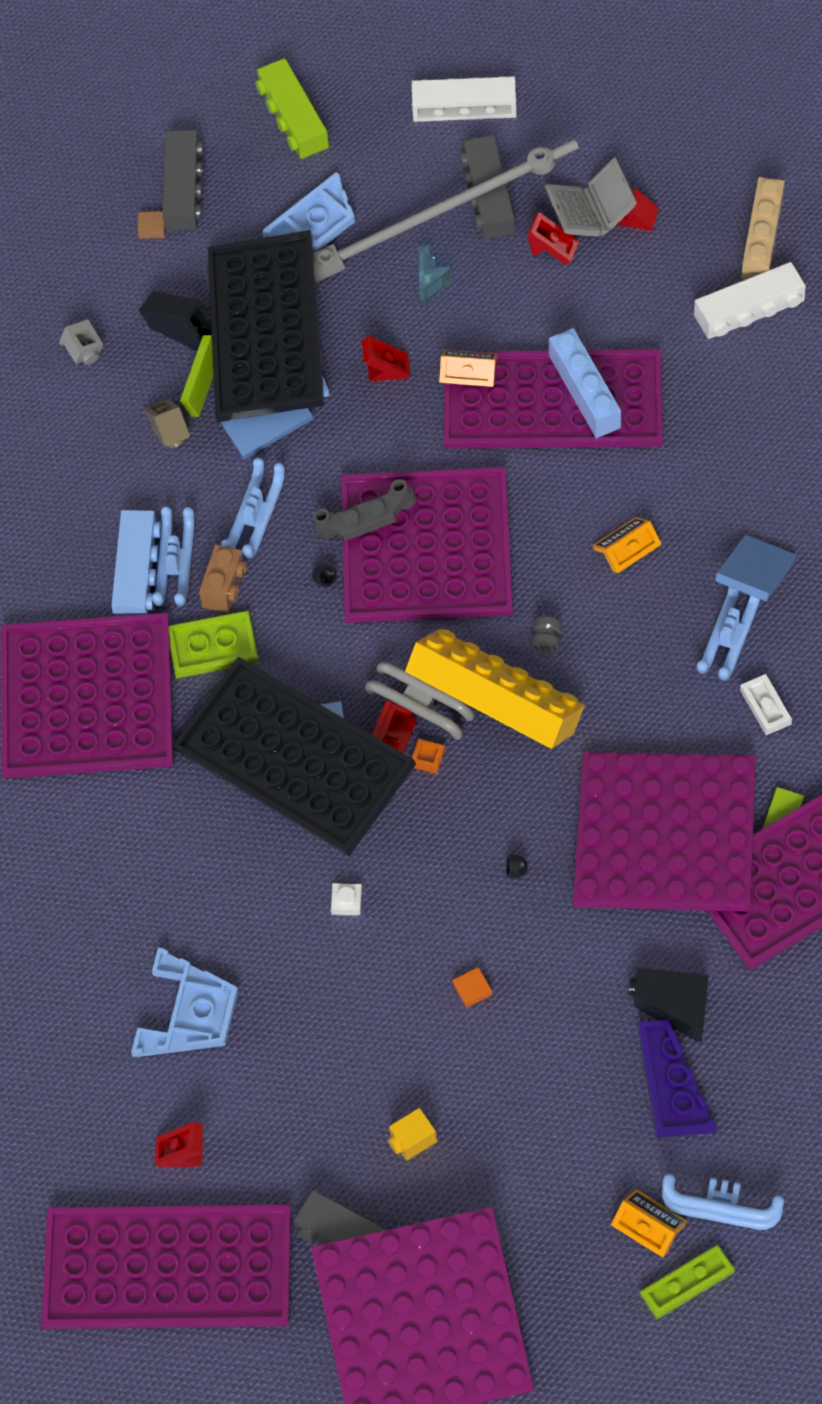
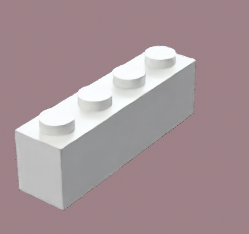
[412,76,516,122]
[694,262,806,339]

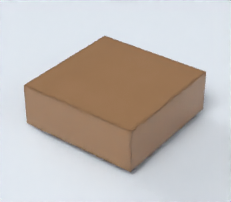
[138,211,165,239]

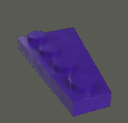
[638,1020,717,1138]

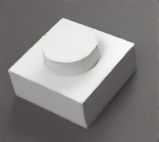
[331,883,362,915]

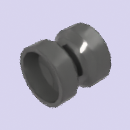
[531,616,562,655]

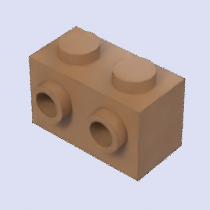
[199,545,247,614]

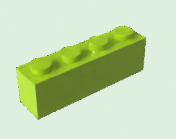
[255,58,329,159]

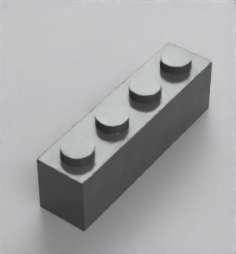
[163,130,203,231]
[460,135,515,240]
[294,1190,386,1244]

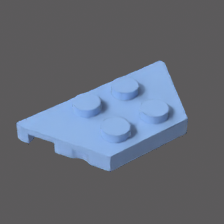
[262,172,355,252]

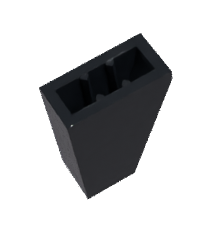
[139,291,212,351]
[629,968,709,1042]

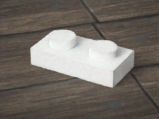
[740,674,792,735]

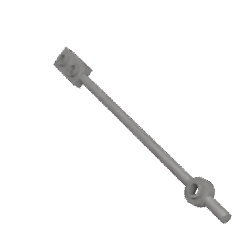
[314,139,579,283]

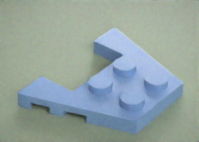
[131,948,238,1057]

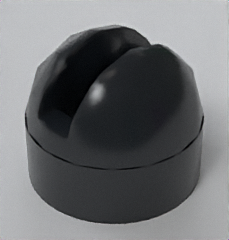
[312,564,337,587]
[506,854,528,878]

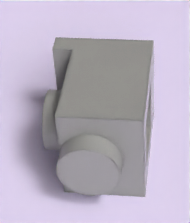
[59,320,103,365]

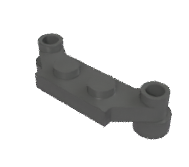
[313,479,416,541]

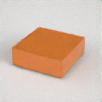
[411,738,446,774]
[452,967,492,1008]

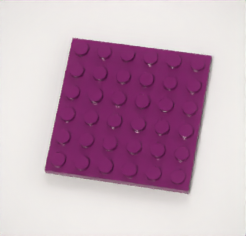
[341,467,513,623]
[1,613,174,779]
[573,752,756,912]
[311,1207,534,1404]

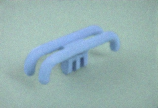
[221,458,285,558]
[152,506,194,607]
[697,587,760,681]
[662,1174,784,1230]

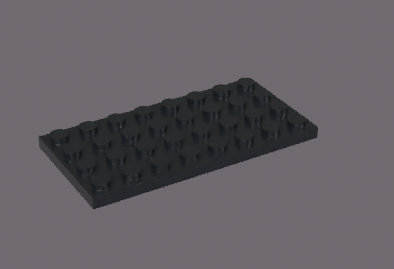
[207,230,324,422]
[172,657,416,856]

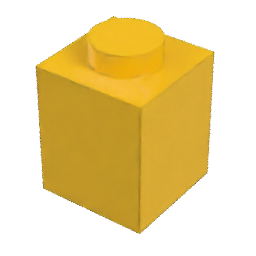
[388,1108,437,1161]

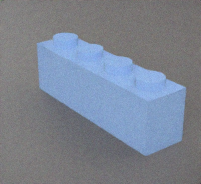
[549,328,621,438]
[112,510,161,617]

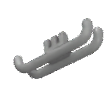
[365,662,475,740]

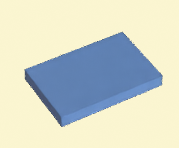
[220,408,313,460]
[715,535,796,601]

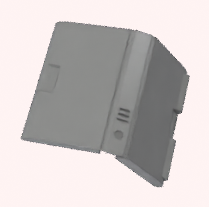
[545,157,636,237]

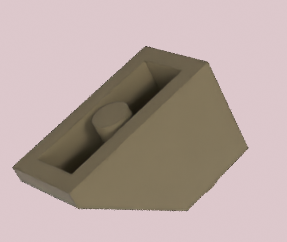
[144,399,190,448]

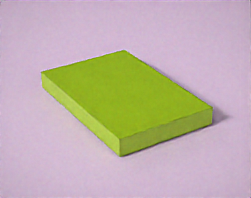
[169,610,259,679]

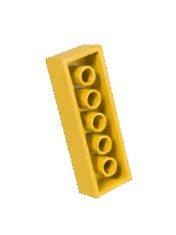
[405,629,585,749]

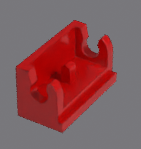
[372,700,417,753]

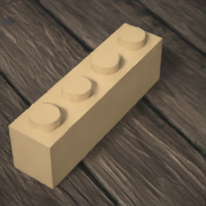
[741,177,785,281]

